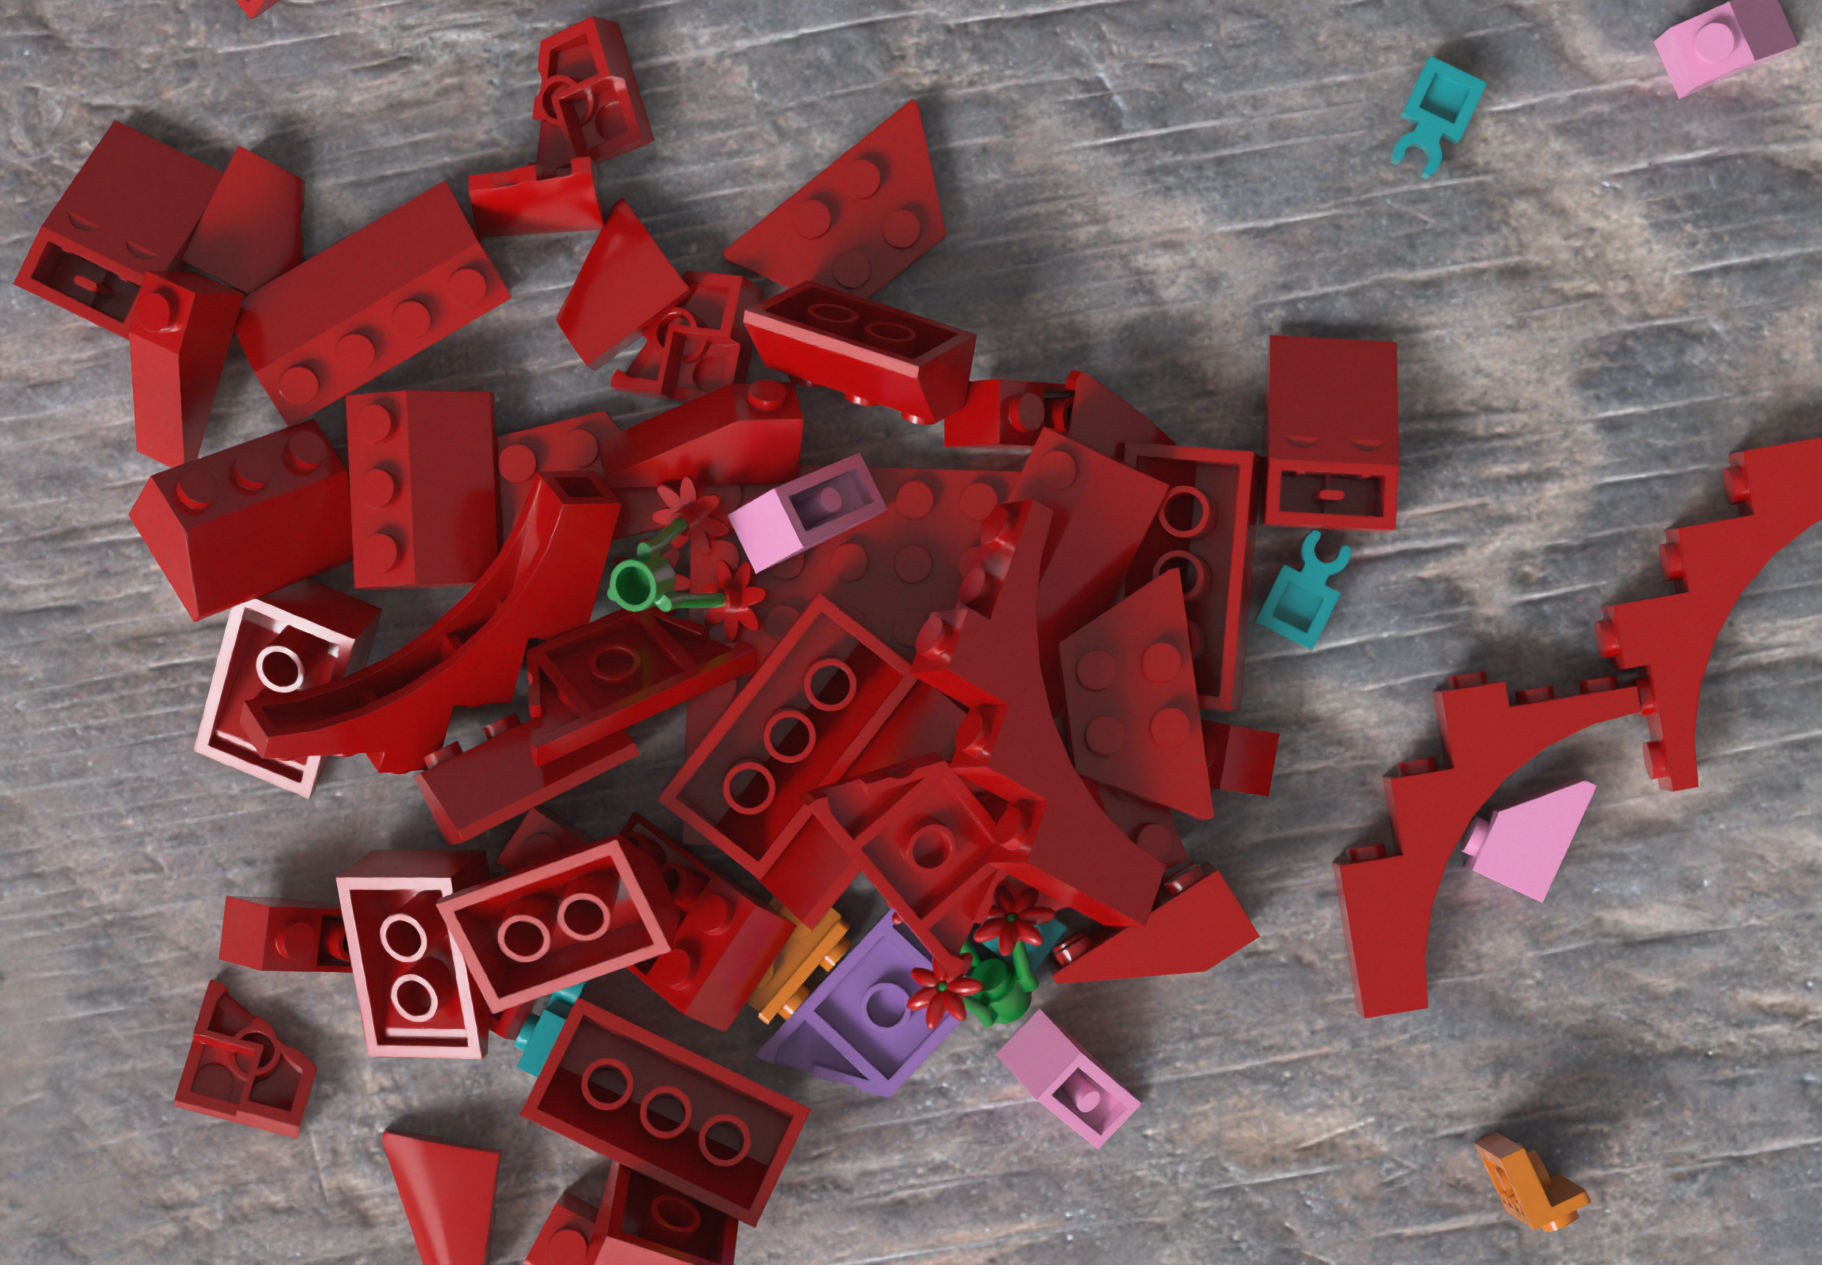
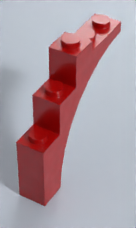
[1595,437,1822,792]
[239,470,622,775]
[909,499,1166,927]
[1332,671,1641,1019]

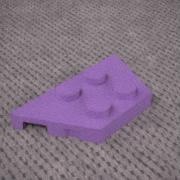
[755,908,973,1099]

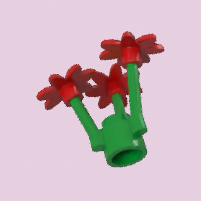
[607,476,768,643]
[886,885,1056,1030]

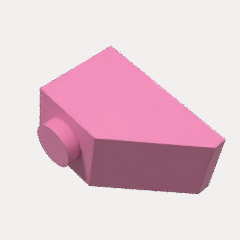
[1654,0,1798,99]
[727,452,888,573]
[1461,778,1597,903]
[995,1008,1142,1149]

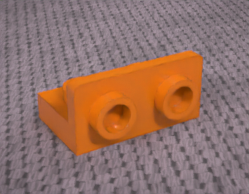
[747,896,852,1024]
[1474,1132,1591,1232]

